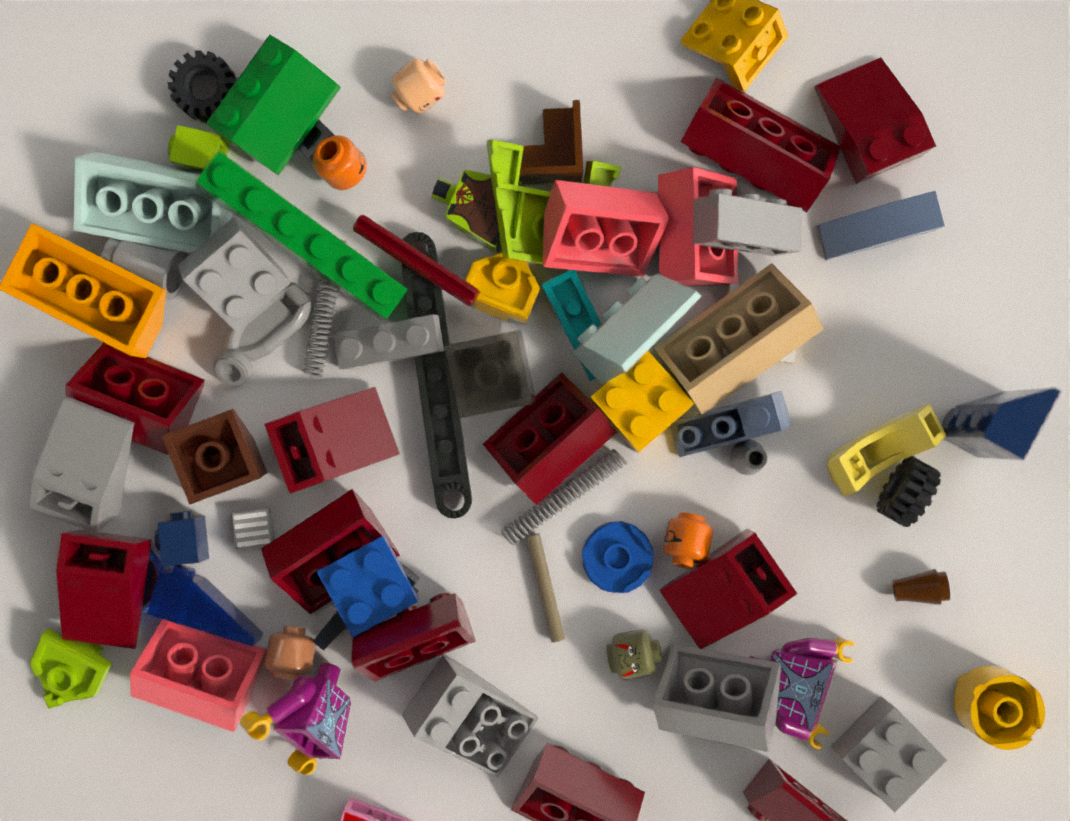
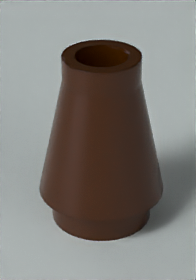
[892,569,950,605]

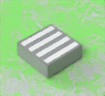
[232,508,274,550]

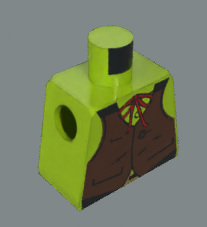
[431,170,522,253]

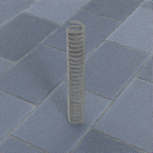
[302,239,347,379]
[501,449,627,545]

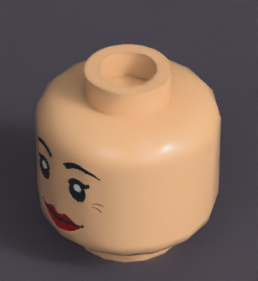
[392,58,446,114]

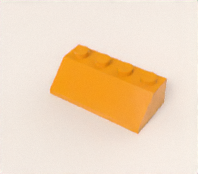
[0,223,167,358]

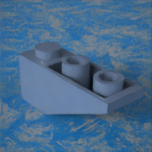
[670,390,792,458]

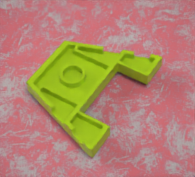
[486,139,621,264]

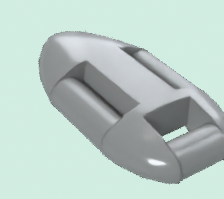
[222,282,312,361]

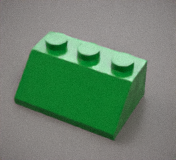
[206,34,341,176]

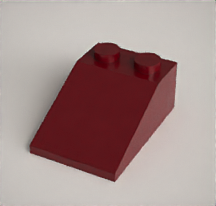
[814,57,936,184]

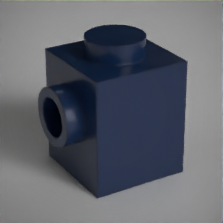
[154,511,209,567]

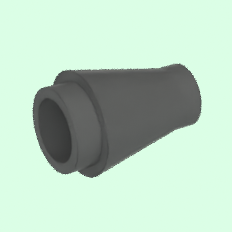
[730,439,767,475]

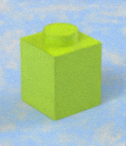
[168,125,230,172]

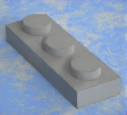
[334,314,444,370]

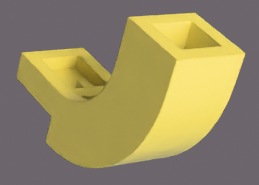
[826,403,946,496]

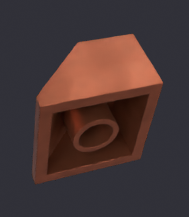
[161,409,268,505]

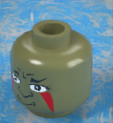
[607,629,662,680]

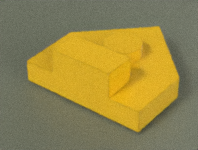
[465,253,540,324]

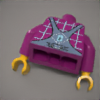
[749,637,855,750]
[240,663,351,775]

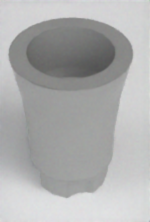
[100,238,188,300]

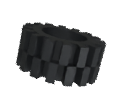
[167,50,237,123]
[876,456,941,527]

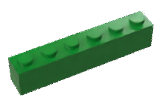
[196,150,408,320]

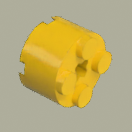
[954,665,1045,750]

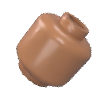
[265,625,316,680]

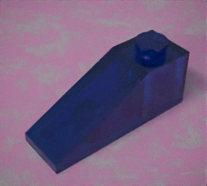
[147,565,263,646]

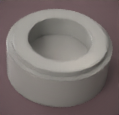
[213,350,253,387]

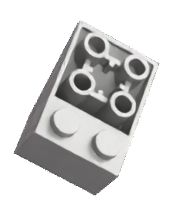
[29,396,134,534]
[402,655,539,777]

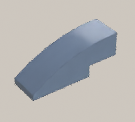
[817,191,945,260]

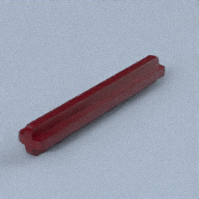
[353,215,480,306]

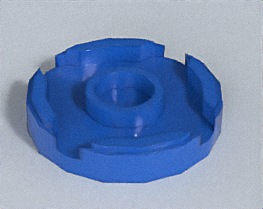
[582,521,654,593]

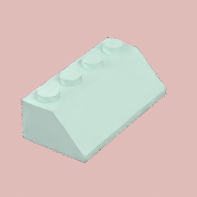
[73,152,233,253]

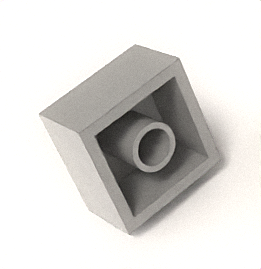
[178,217,291,330]
[830,696,947,813]

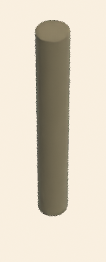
[526,533,565,642]

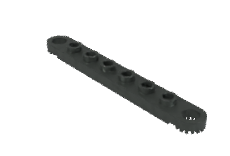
[401,232,472,519]

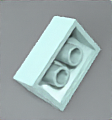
[572,273,702,384]

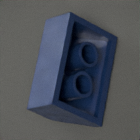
[942,387,1061,460]

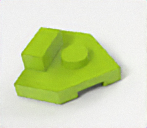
[29,628,113,709]

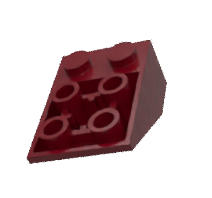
[264,387,400,494]
[659,528,798,649]
[56,530,152,649]

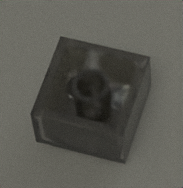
[444,329,536,418]

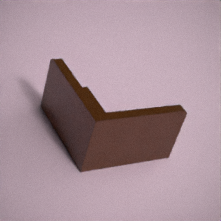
[519,100,583,185]

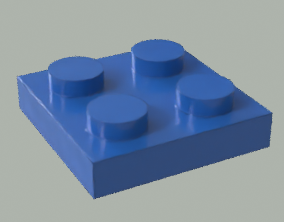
[317,535,420,637]

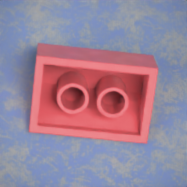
[657,167,739,286]
[542,180,669,277]
[130,614,267,732]

